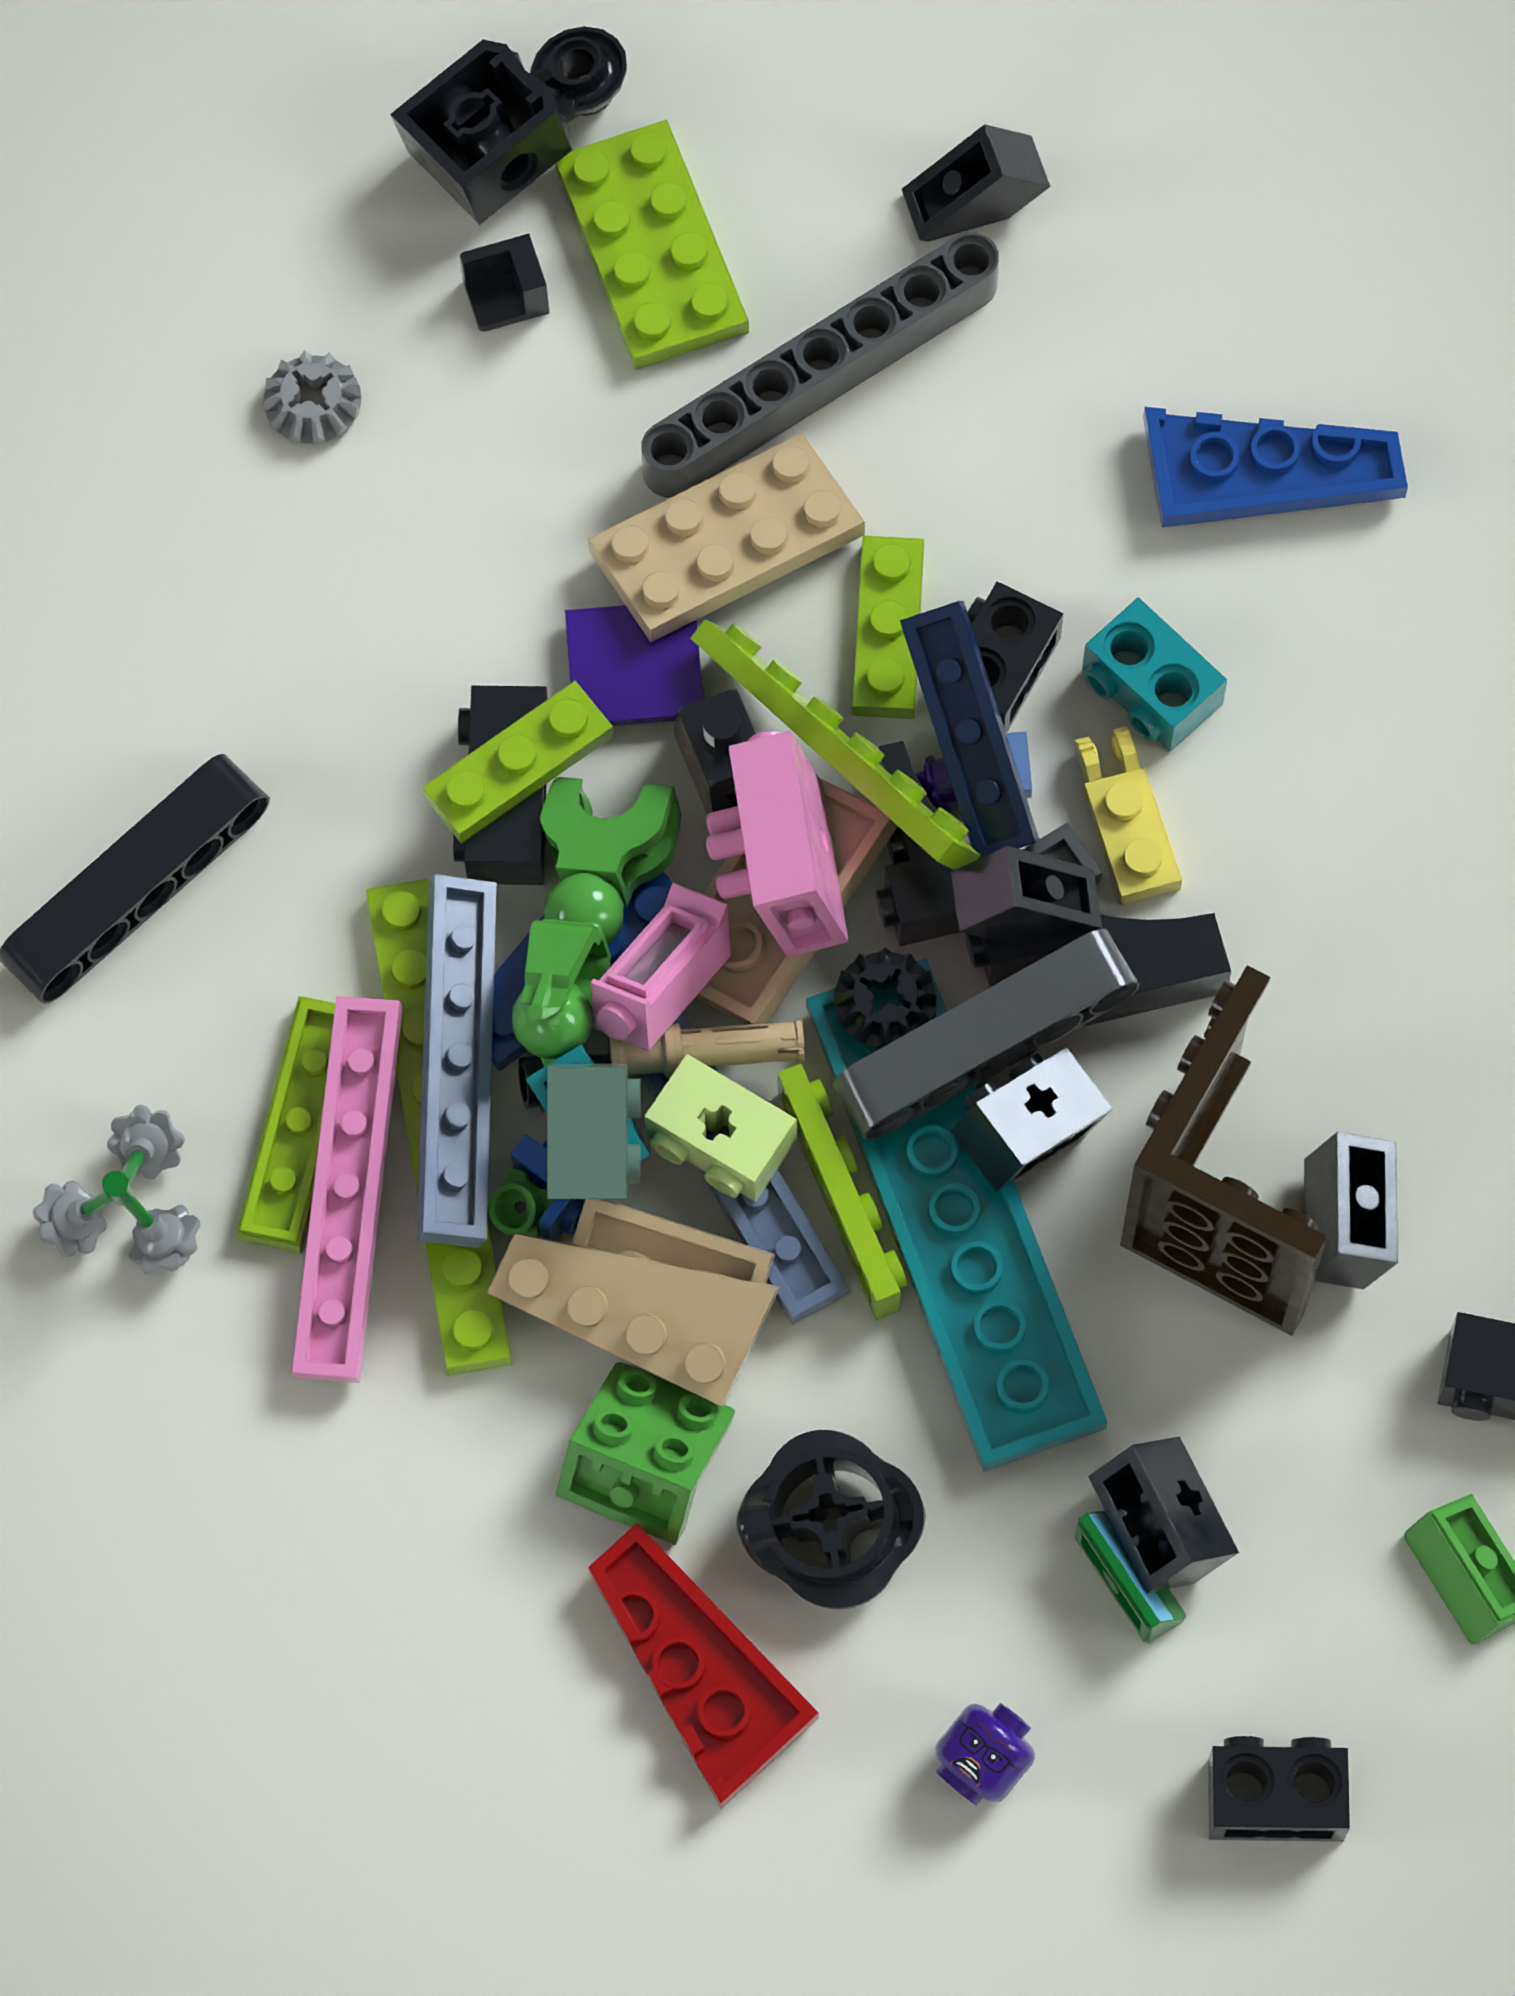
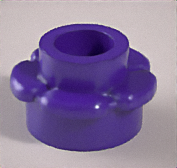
[916,755,958,814]

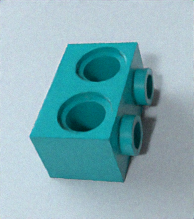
[1082,597,1227,752]

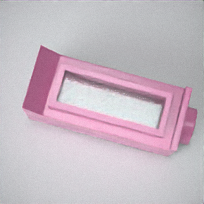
[590,883,731,1051]

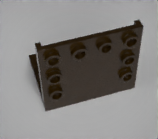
[1120,965,1327,1336]

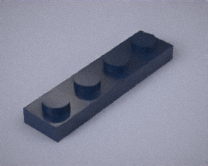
[900,601,1040,858]

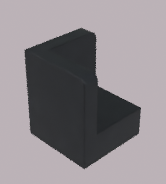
[460,233,549,332]

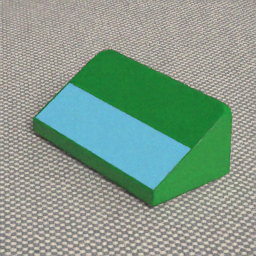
[1075,1511,1186,1644]

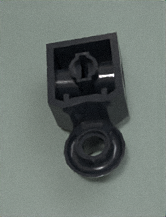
[390,26,627,225]

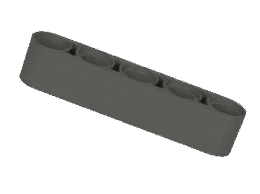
[832,929,1140,1141]

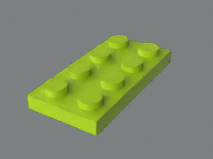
[555,119,749,370]

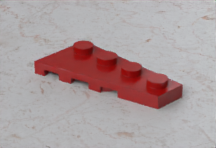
[588,1523,819,1809]

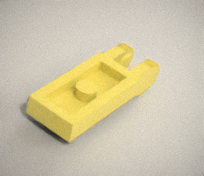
[1074,726,1182,905]

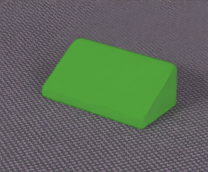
[1404,1494,1515,1644]

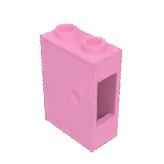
[706,730,849,957]

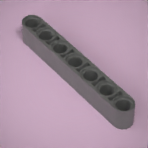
[641,232,999,498]

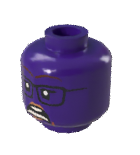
[935,1702,1035,1805]

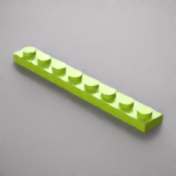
[366,878,512,1376]

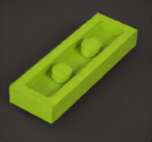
[852,536,924,719]
[422,681,614,843]

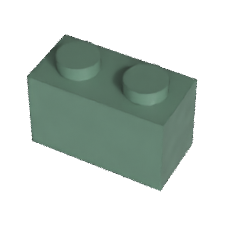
[547,1064,641,1199]

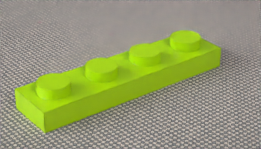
[778,1063,907,1320]

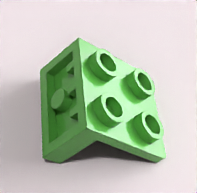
[555,1362,735,1545]

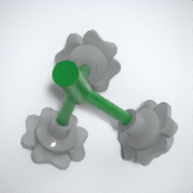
[33,1104,201,1275]

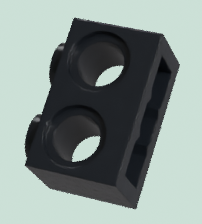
[967,581,1064,733]
[1208,1736,1350,1842]

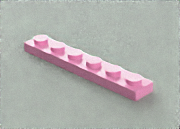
[292,996,403,1383]

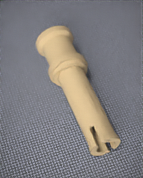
[608,1020,805,1079]

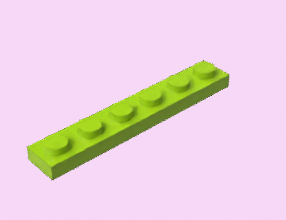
[690,619,981,870]

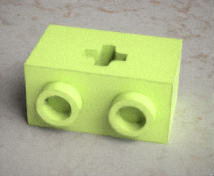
[644,1054,797,1202]

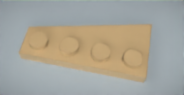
[487,1233,780,1407]

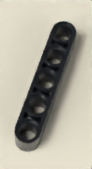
[0,754,270,1004]

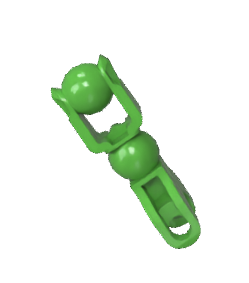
[512,777,682,1067]

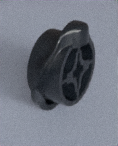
[736,1430,926,1610]

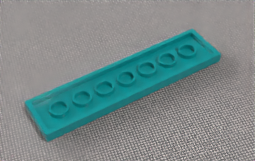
[806,958,1108,1472]

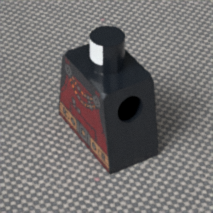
[674,689,756,816]

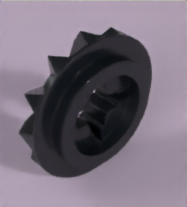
[834,947,937,1048]

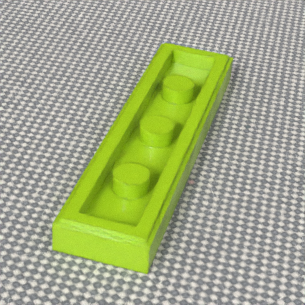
[236,996,335,1253]

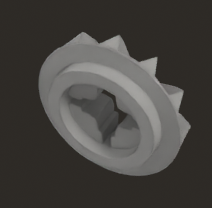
[263,350,361,444]

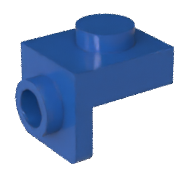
[510,1134,585,1241]

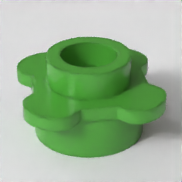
[487,1168,555,1237]

